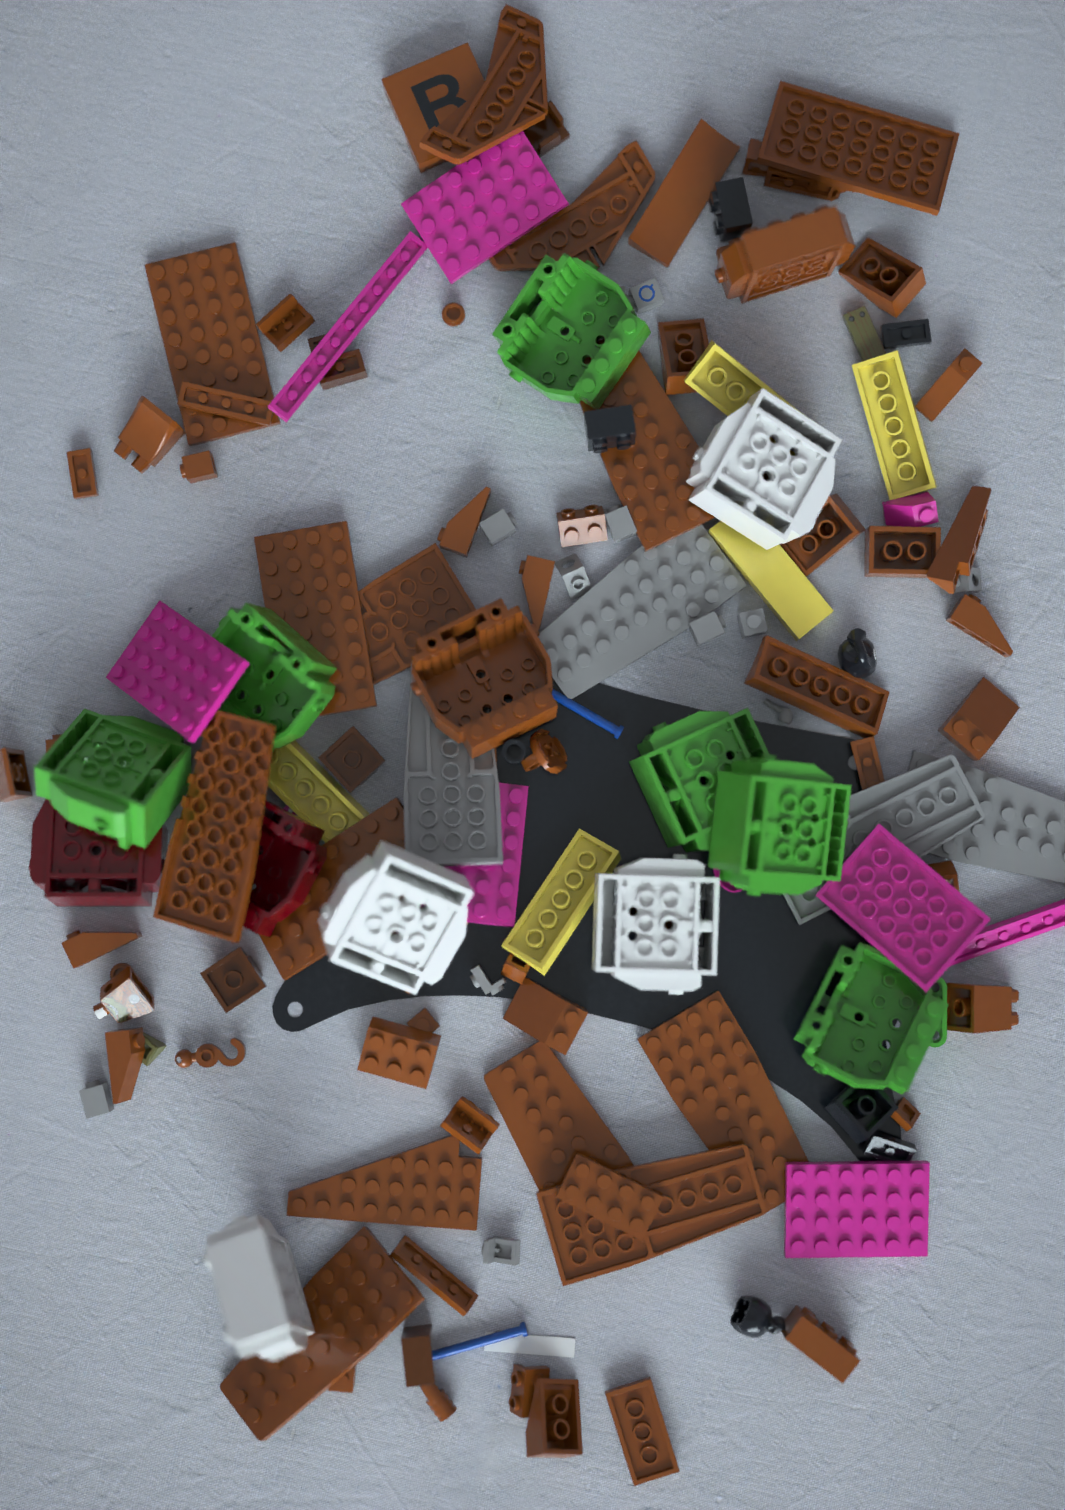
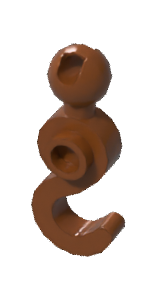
[175,1038,246,1068]

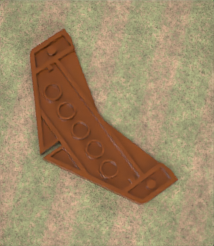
[420,4,548,164]
[488,140,655,271]

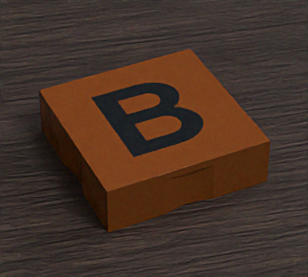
[381,42,485,173]

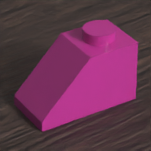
[882,491,939,527]

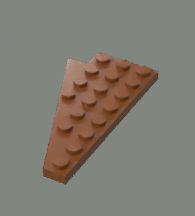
[287,1135,482,1231]

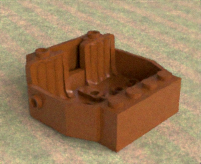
[715,205,855,304]
[410,598,558,759]

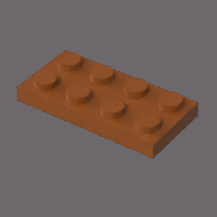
[556,1153,664,1241]
[605,1377,680,1486]

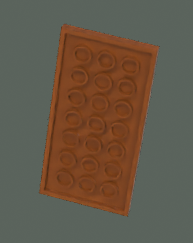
[756,81,960,216]
[144,242,281,447]
[254,521,377,717]
[252,798,405,980]

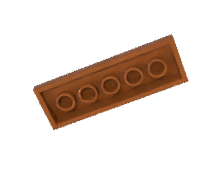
[628,118,740,268]
[744,635,890,738]

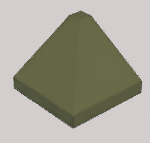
[142,1032,167,1066]

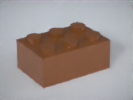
[864,526,941,578]
[357,1016,442,1089]
[781,1305,860,1384]

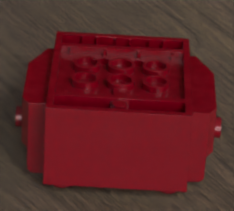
[29,799,168,907]
[243,799,327,937]

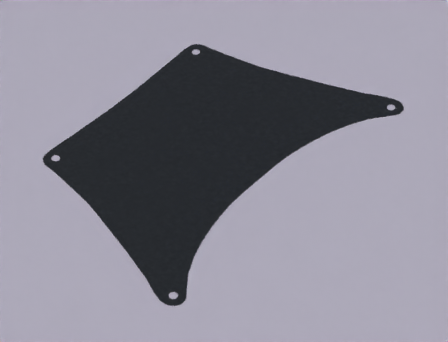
[272,679,901,1161]

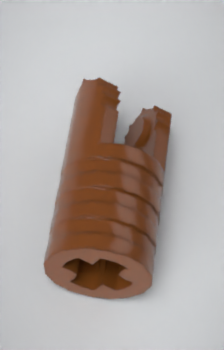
[419,1383,457,1422]

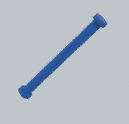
[552,689,624,739]
[432,1322,528,1361]

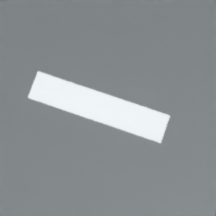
[484,1332,576,1358]

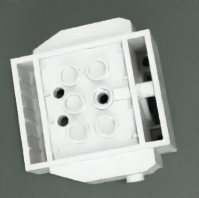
[686,388,842,550]
[318,840,474,994]
[592,854,720,995]
[204,1214,315,1361]

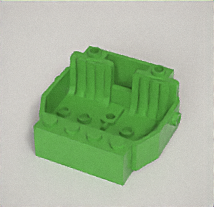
[492,253,651,410]
[212,602,337,753]
[34,708,191,850]
[629,708,769,853]
[708,754,852,896]
[794,942,949,1095]

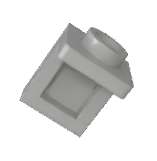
[469,964,506,995]
[482,1236,521,1265]

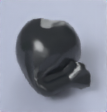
[837,628,877,679]
[730,1296,786,1338]

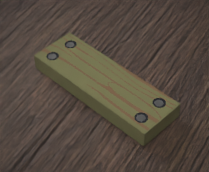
[842,306,886,361]

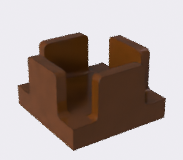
[523,100,570,157]
[318,726,386,793]
[200,947,267,1013]

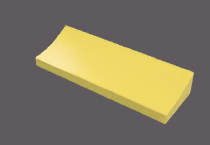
[683,340,804,455]
[852,350,938,500]
[708,521,834,641]
[267,741,369,843]
[502,828,621,976]

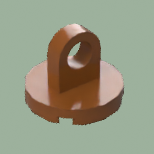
[521,729,567,774]

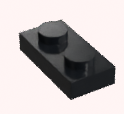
[881,319,932,350]
[862,1131,917,1161]

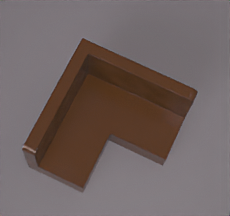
[307,334,368,390]
[401,1324,435,1388]

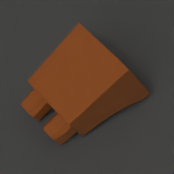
[114,396,185,474]
[947,983,1019,1034]

